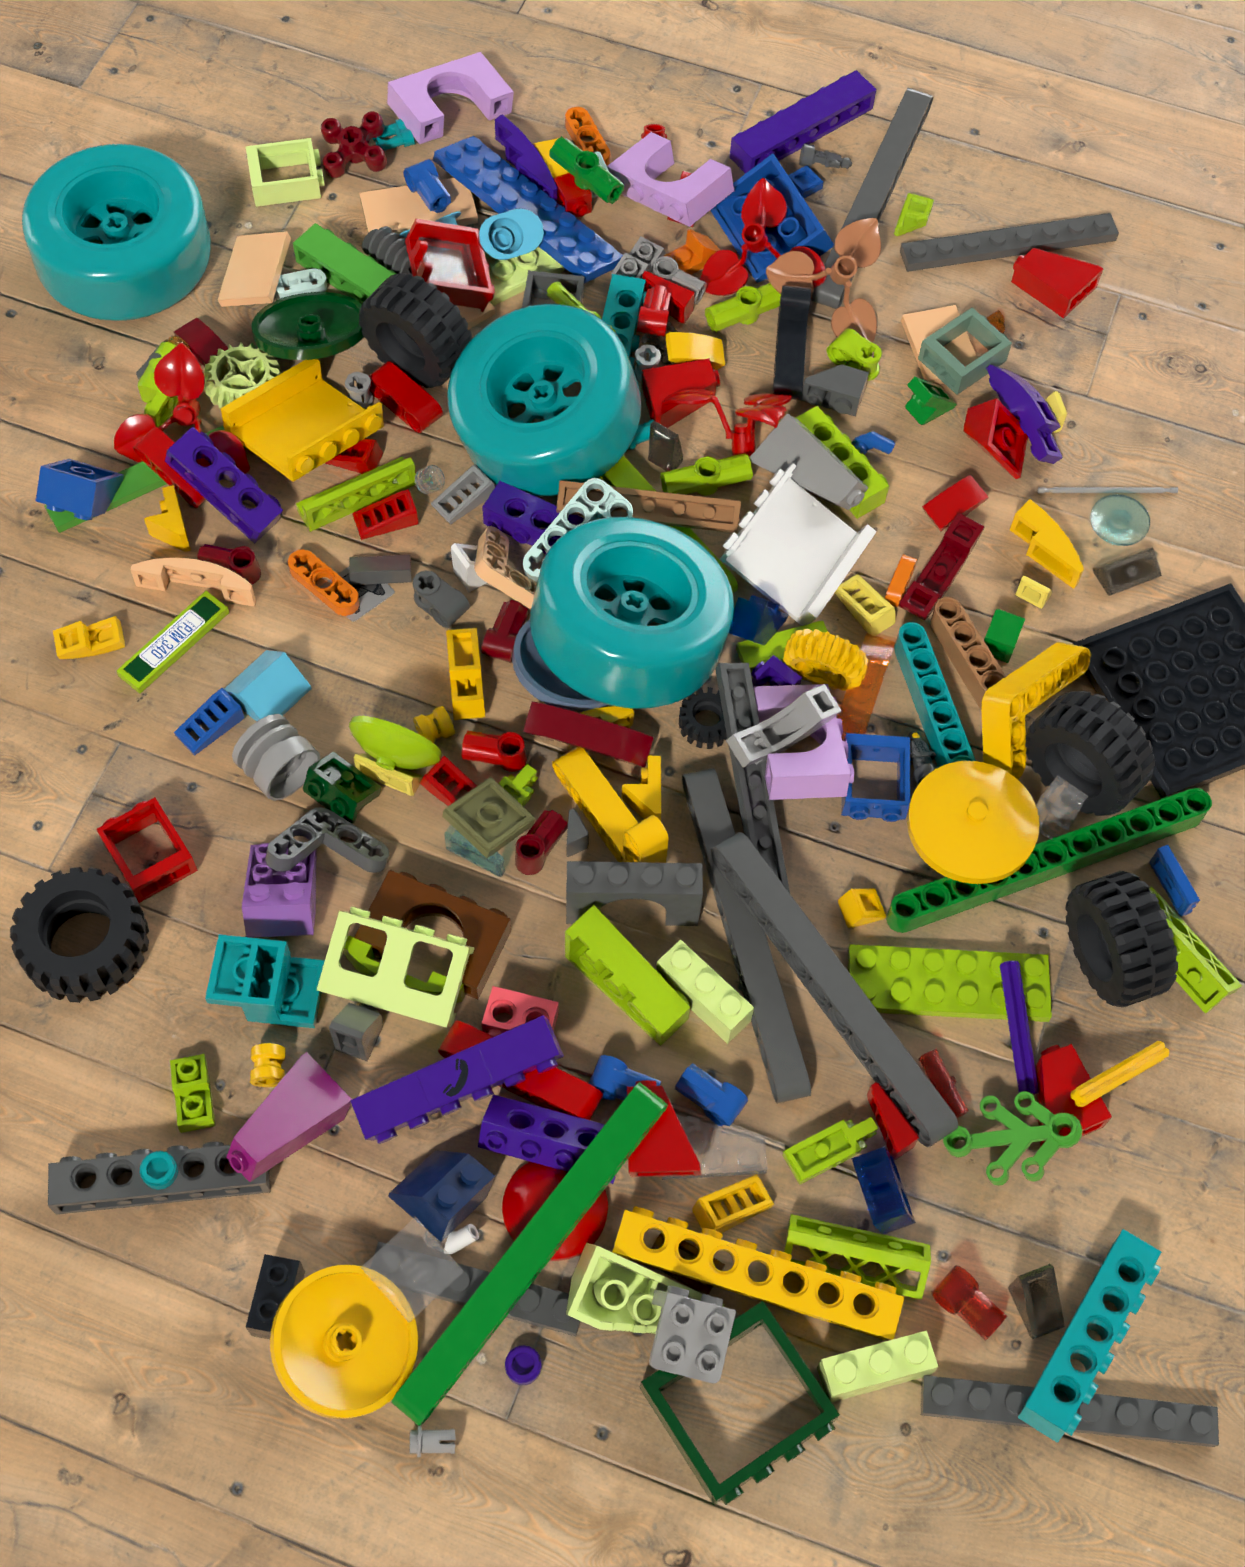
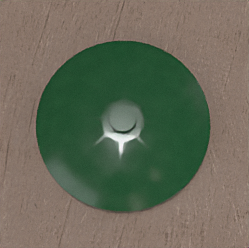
[251,292,363,360]

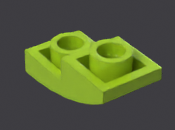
[170,1054,215,1133]

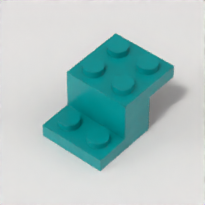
[205,934,325,1029]

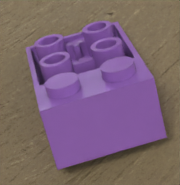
[242,843,317,938]

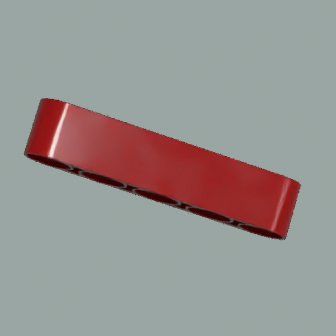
[438,1020,603,1120]

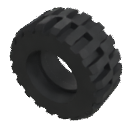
[359,273,472,388]
[1025,691,1155,816]
[10,867,149,1003]
[1065,871,1178,1008]

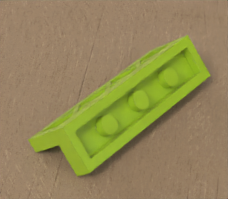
[296,456,417,532]
[1149,886,1242,1014]
[784,1214,931,1300]

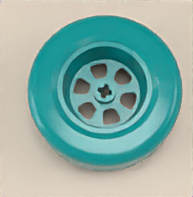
[22,144,211,321]
[447,304,641,496]
[530,517,734,709]

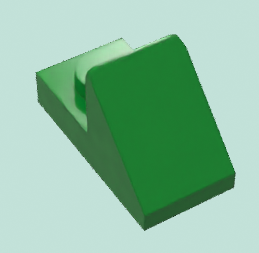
[905,376,957,425]

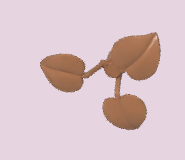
[766,218,881,343]

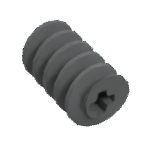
[362,226,412,274]

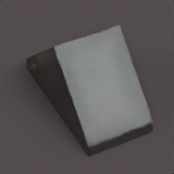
[1008,1264,1065,1339]

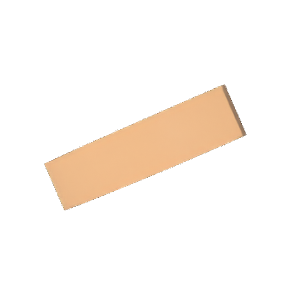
[130,558,256,607]

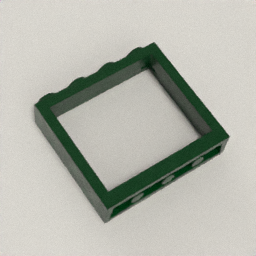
[640,1301,840,1505]

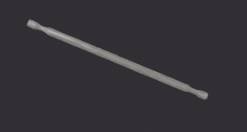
[1037,487,1178,493]

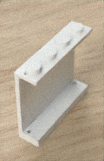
[720,463,877,626]

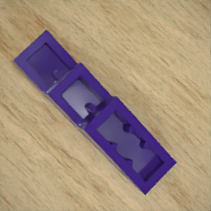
[495,114,557,202]

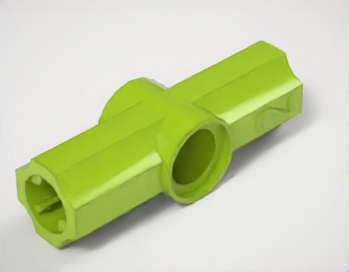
[705,283,781,332]
[660,453,753,495]

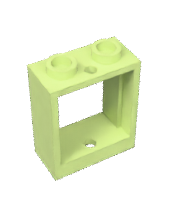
[246,138,325,207]

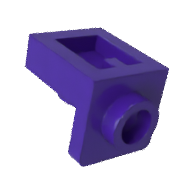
[751,655,802,687]

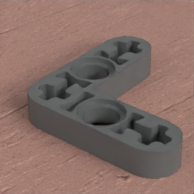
[265,807,389,873]

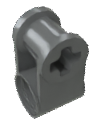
[413,570,470,628]

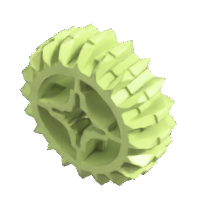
[204,342,281,409]

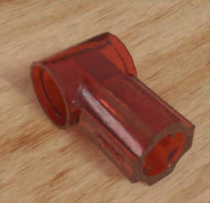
[931,1265,1008,1341]

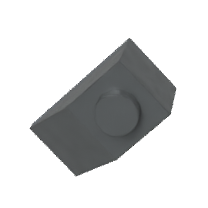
[329,1003,383,1062]

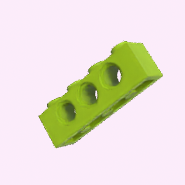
[796,406,889,519]

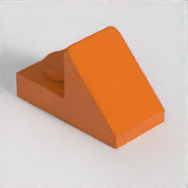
[664,229,720,275]

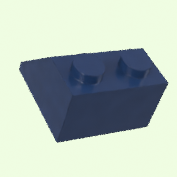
[388,1150,495,1242]

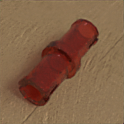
[918,1049,969,1118]

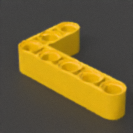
[981,642,1091,779]
[552,747,669,863]

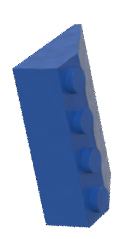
[711,154,834,283]

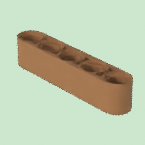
[930,597,1006,709]

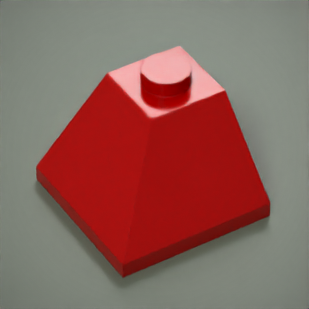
[963,398,1028,479]

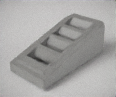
[430,464,495,525]

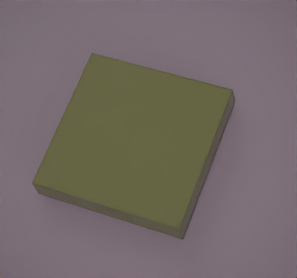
[442,777,536,859]

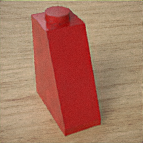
[1011,248,1103,319]
[641,358,720,433]
[1035,1044,1112,1147]
[627,1080,702,1177]

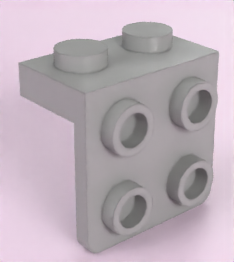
[649,1285,736,1384]

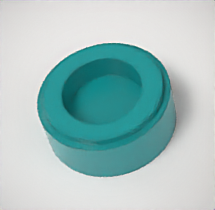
[140,1151,178,1190]

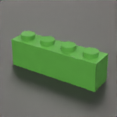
[293,223,397,304]

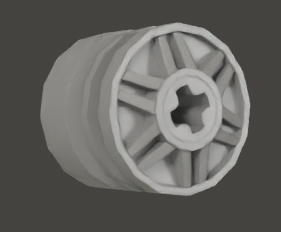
[232,714,320,801]

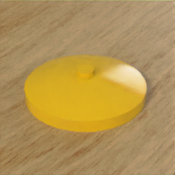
[907,761,1040,884]
[270,1265,418,1419]

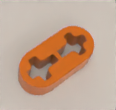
[885,554,918,608]

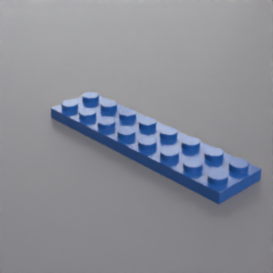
[433,136,623,284]

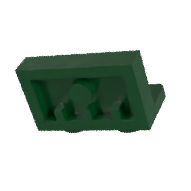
[303,751,382,824]

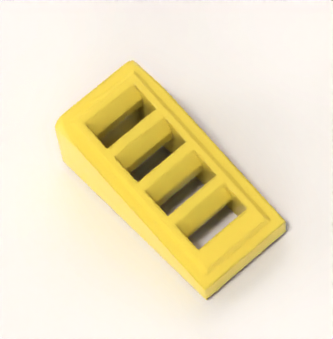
[835,574,896,637]

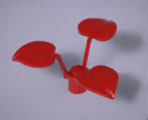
[700,178,826,296]
[114,343,250,474]
[661,389,792,456]

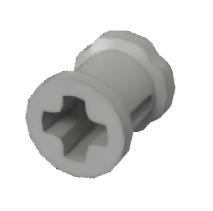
[345,372,373,410]

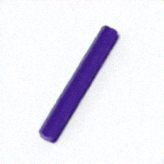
[1000,961,1039,1095]

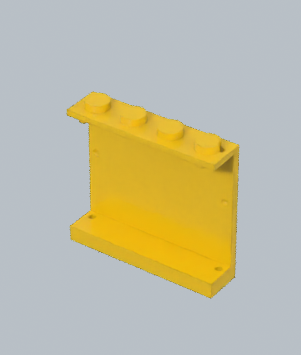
[221,359,384,482]

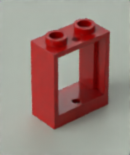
[96,797,198,903]

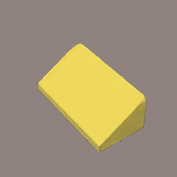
[353,753,423,796]

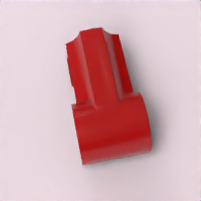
[636,285,671,337]
[461,730,527,772]

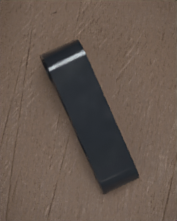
[772,285,811,400]

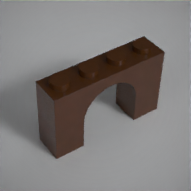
[354,870,511,1000]

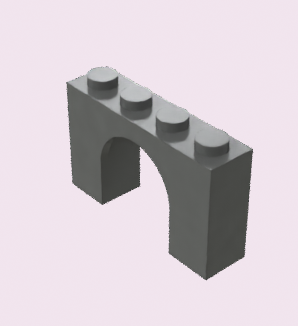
[566,861,703,926]

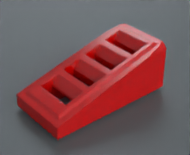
[642,271,695,324]
[325,438,383,474]
[352,489,418,540]
[420,755,477,806]
[867,1082,919,1161]

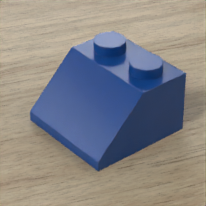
[36,459,124,520]

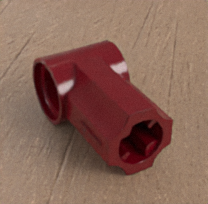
[197,544,261,585]
[481,600,528,663]
[515,810,568,875]

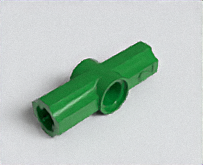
[549,136,624,204]

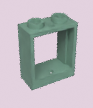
[918,307,1012,395]

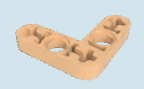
[474,526,537,609]

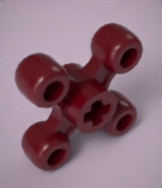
[320,111,387,178]

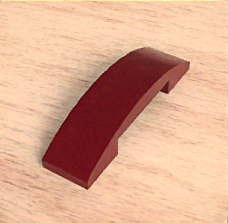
[898,513,985,620]
[523,701,654,767]

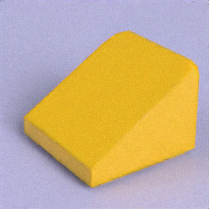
[838,888,886,928]

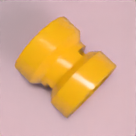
[413,706,455,743]
[250,1043,286,1088]

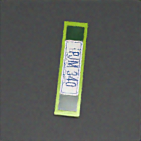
[116,591,229,694]

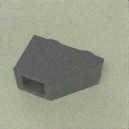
[801,364,869,417]

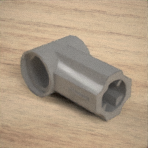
[652,256,707,305]

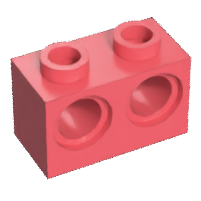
[481,986,559,1037]

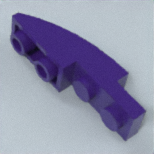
[986,364,1063,464]

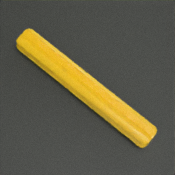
[1070,1041,1170,1107]

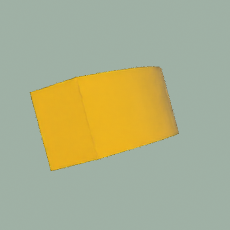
[1010,499,1084,589]
[446,628,485,720]

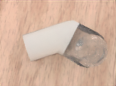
[423,1224,479,1254]

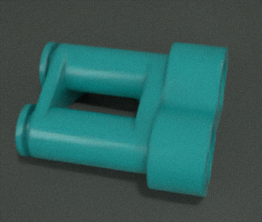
[373,119,415,151]

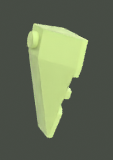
[566,1243,725,1334]

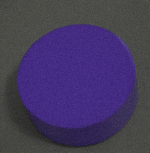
[505,1345,542,1385]

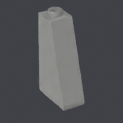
[749,414,868,511]

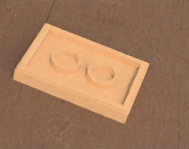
[218,232,291,307]
[901,305,978,385]

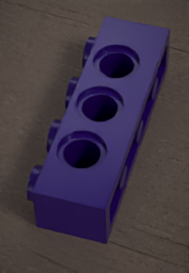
[165,427,283,544]
[482,481,585,555]
[478,1094,617,1184]

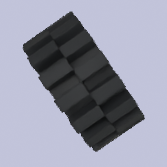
[678,687,727,749]

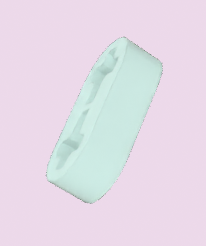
[275,268,327,300]

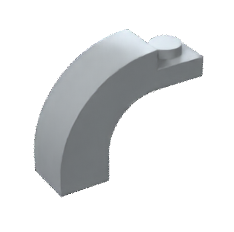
[726,684,842,768]

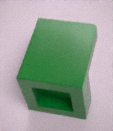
[984,609,1025,663]

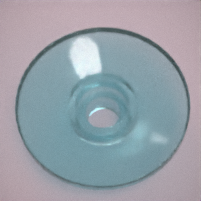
[1090,494,1150,546]

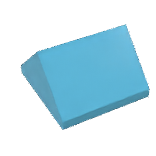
[224,650,311,721]

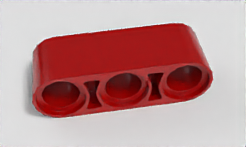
[369,361,443,433]
[133,427,206,508]

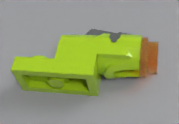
[136,336,190,427]

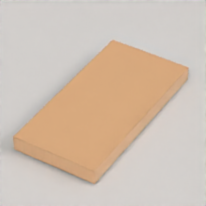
[359,178,478,234]

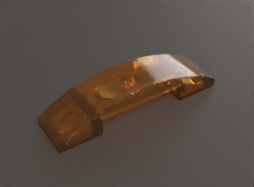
[837,633,896,741]

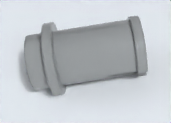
[410,1426,455,1458]

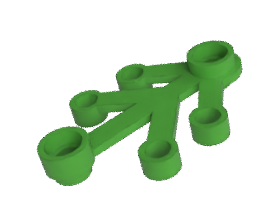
[943,1091,1082,1186]

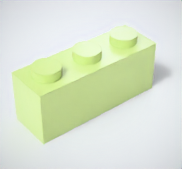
[656,939,754,1044]
[816,1330,939,1402]

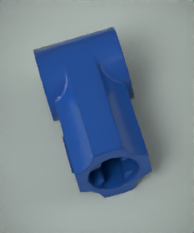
[403,159,451,213]
[589,1055,661,1101]
[675,1063,748,1129]

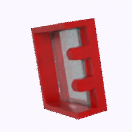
[405,218,495,312]

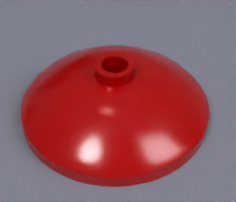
[502,1161,608,1261]

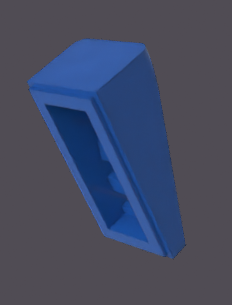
[174,688,244,756]

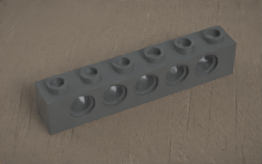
[48,1142,271,1215]

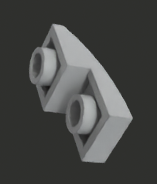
[611,236,665,279]

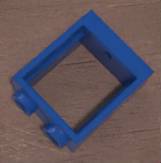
[841,733,910,822]

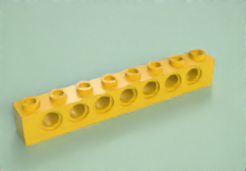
[612,1206,905,1341]

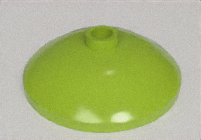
[349,716,442,771]

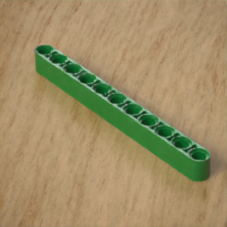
[886,788,1212,933]
[391,1082,668,1426]

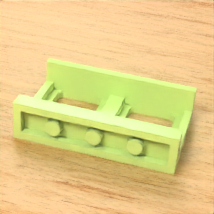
[317,906,474,1028]

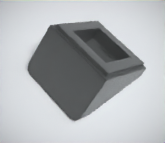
[566,808,589,857]

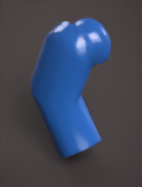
[851,431,895,455]

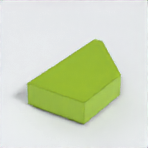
[894,193,934,236]

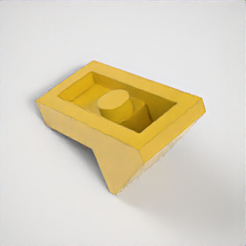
[144,485,191,552]
[622,755,661,821]

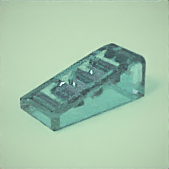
[444,824,505,877]

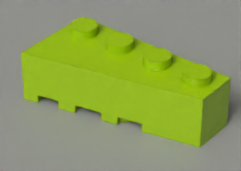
[565,905,690,1046]

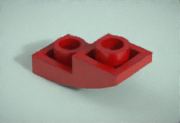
[922,475,989,532]

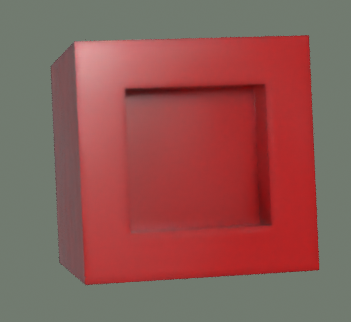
[553,173,592,217]

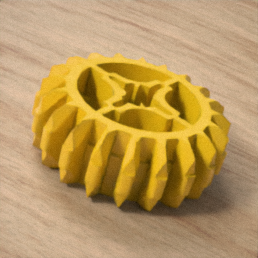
[783,629,868,691]

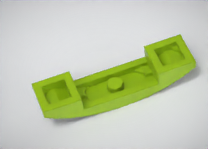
[343,935,465,1003]

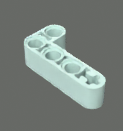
[523,478,633,582]

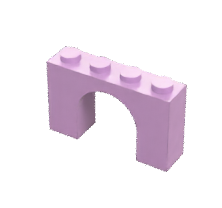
[387,52,514,144]
[607,132,734,227]
[753,684,854,800]

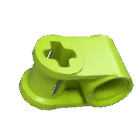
[826,328,882,381]

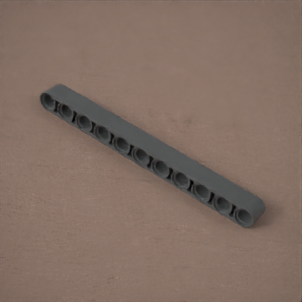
[811,88,933,309]
[682,768,811,1104]
[711,832,958,1147]

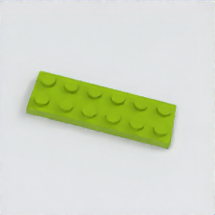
[848,944,1052,1022]

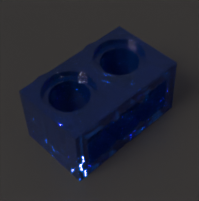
[851,1146,916,1234]

